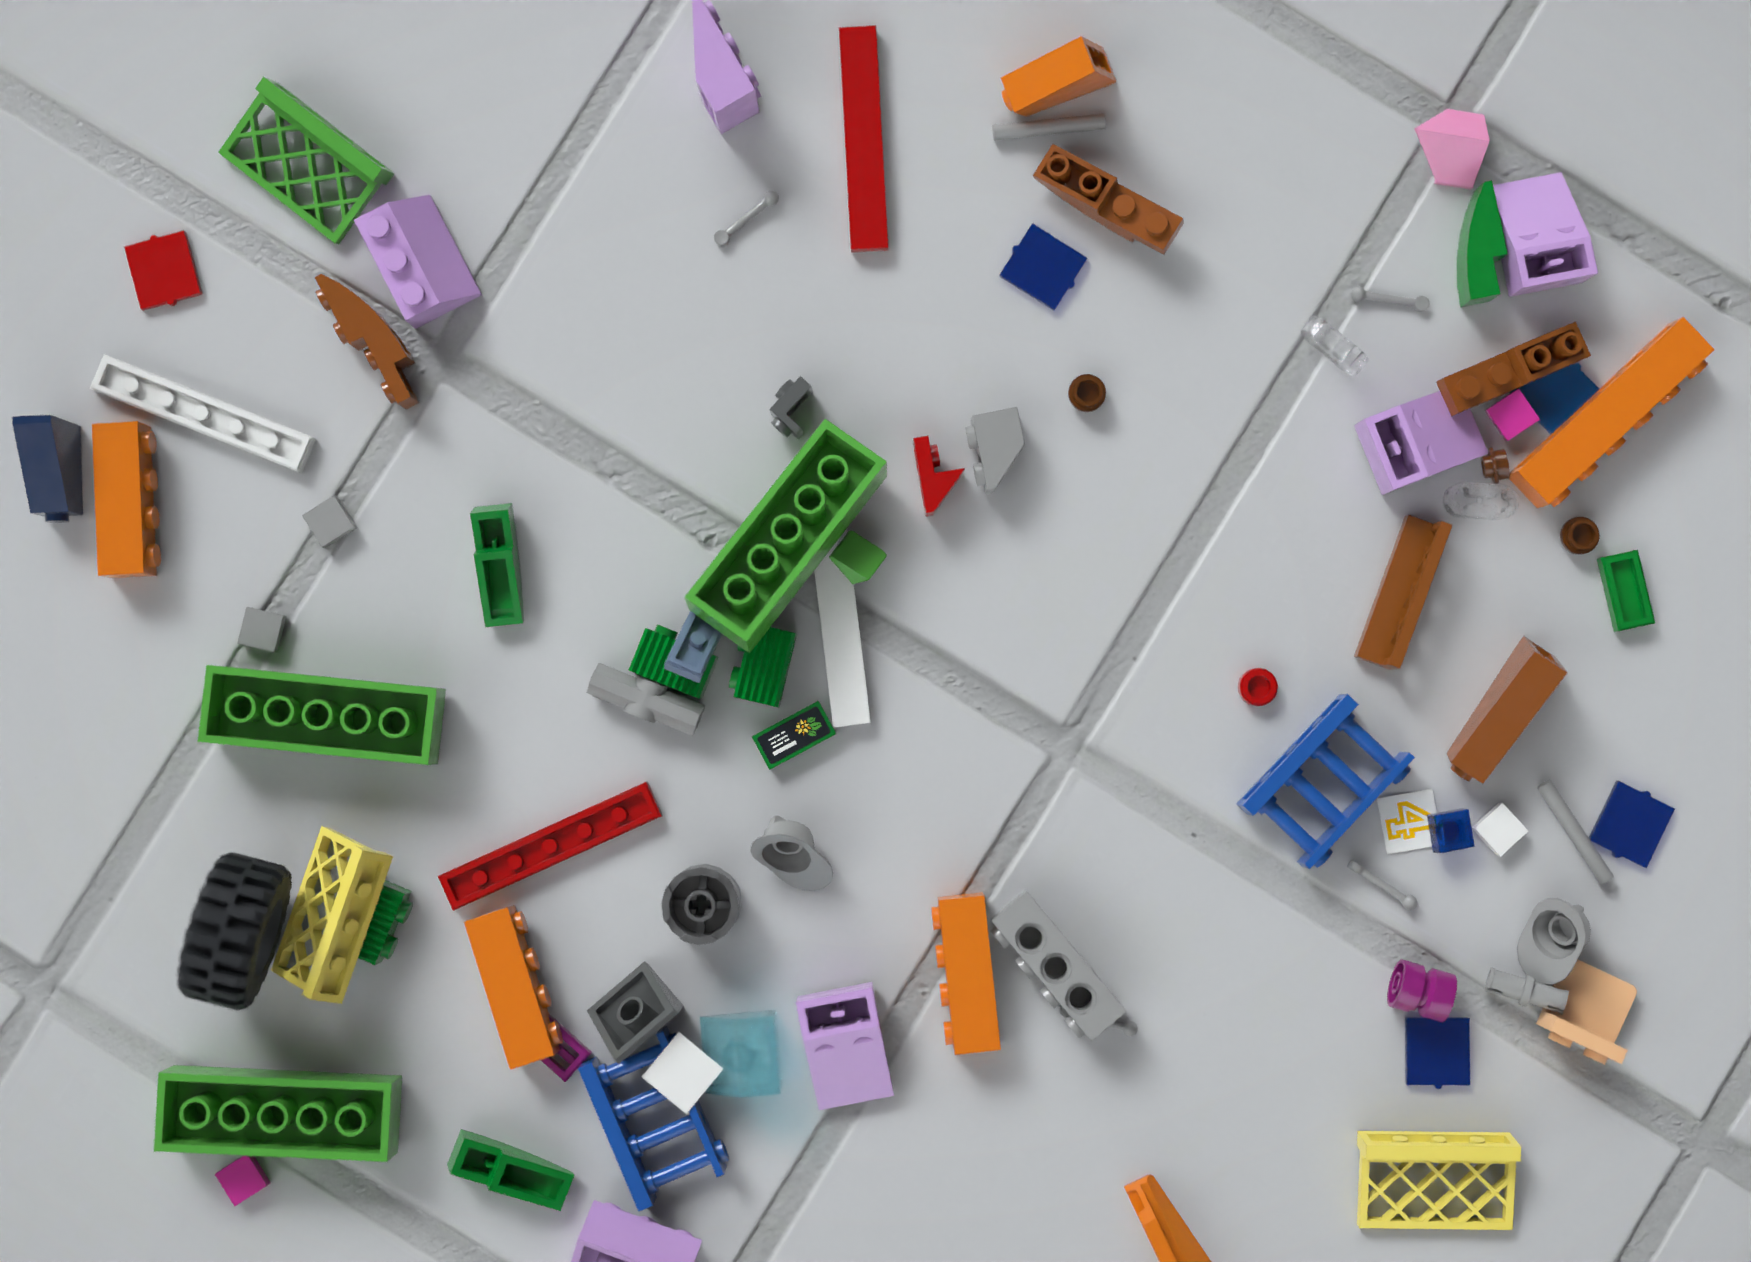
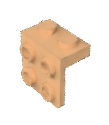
[1536,960,1637,1065]

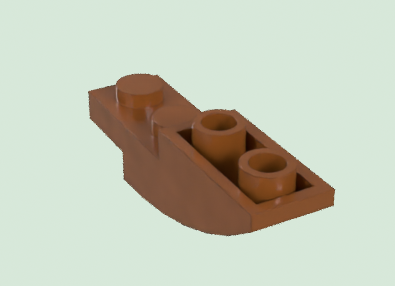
[1033,144,1184,255]
[315,274,419,409]
[1436,321,1591,416]

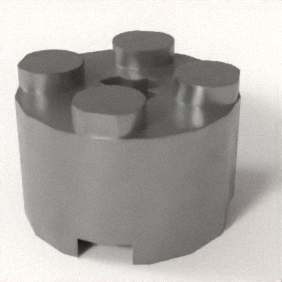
[661,864,742,945]

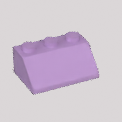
[354,195,482,329]
[571,1200,702,1262]

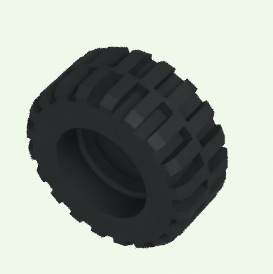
[177,852,292,1011]

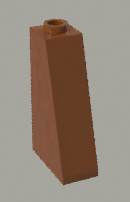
[1447,636,1568,784]

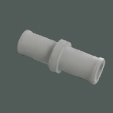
[1485,967,1569,1015]

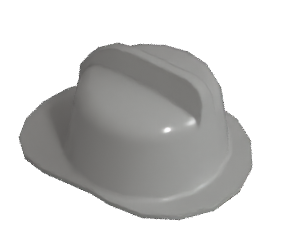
[750,816,833,891]
[1517,898,1591,984]

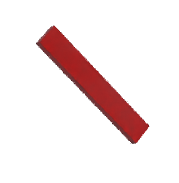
[839,25,888,253]
[438,781,663,911]

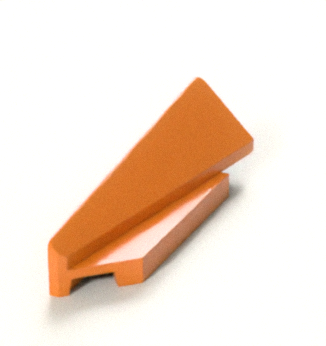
[1124,1174,1211,1262]

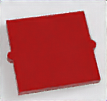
[124,230,203,311]

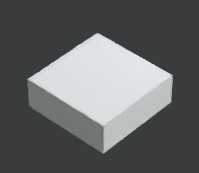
[1471,802,1528,857]

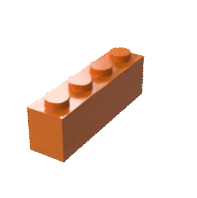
[92,421,161,578]
[931,892,1001,1055]
[464,905,563,1070]

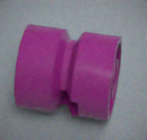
[1387,959,1457,1022]

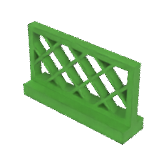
[218,76,395,245]

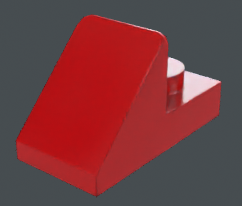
[913,436,965,517]

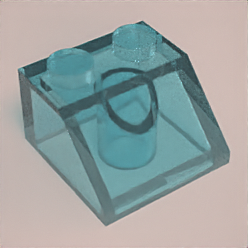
[700,1010,782,1097]

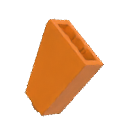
[1001,36,1117,117]

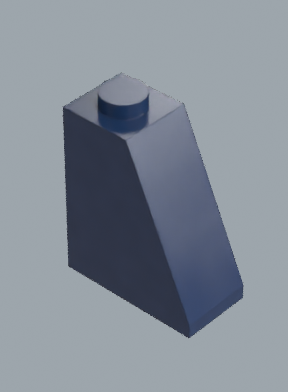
[12,415,83,523]

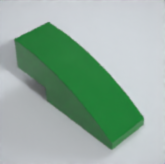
[1457,180,1508,307]
[470,503,524,627]
[447,1129,575,1211]

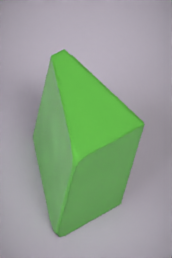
[829,530,887,584]

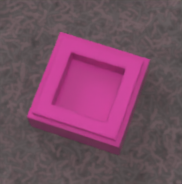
[1484,388,1540,441]
[215,1155,271,1207]

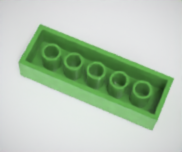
[684,419,887,654]
[197,665,446,765]
[154,1065,402,1162]

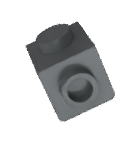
[769,376,813,440]

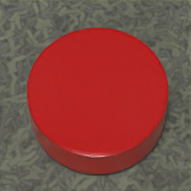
[1238,668,1278,706]

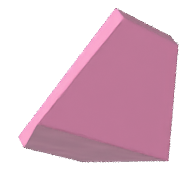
[1414,109,1490,190]

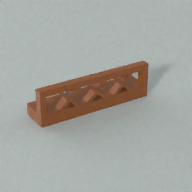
[1354,515,1452,670]

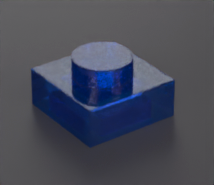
[1427,808,1475,854]

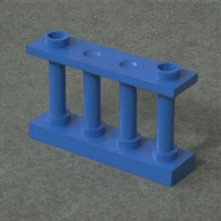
[1236,694,1415,869]
[578,1026,730,1212]

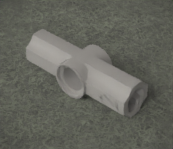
[586,663,705,736]

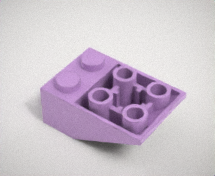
[692,0,761,134]
[1493,172,1598,297]
[1354,391,1488,495]
[796,982,894,1110]

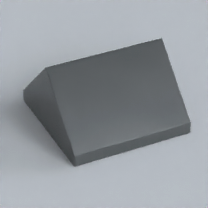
[587,961,683,1064]

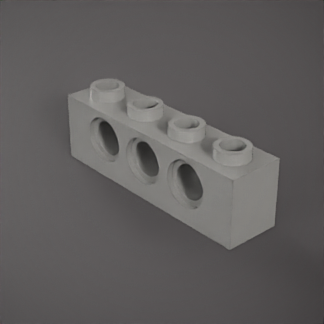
[990,890,1127,1042]

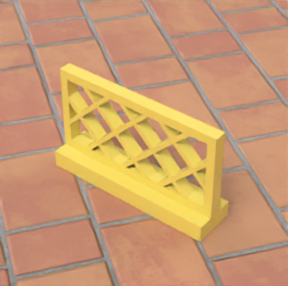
[271,826,393,1004]
[1357,1131,1521,1230]

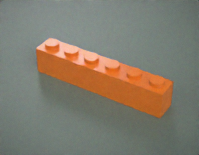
[1509,317,1715,509]

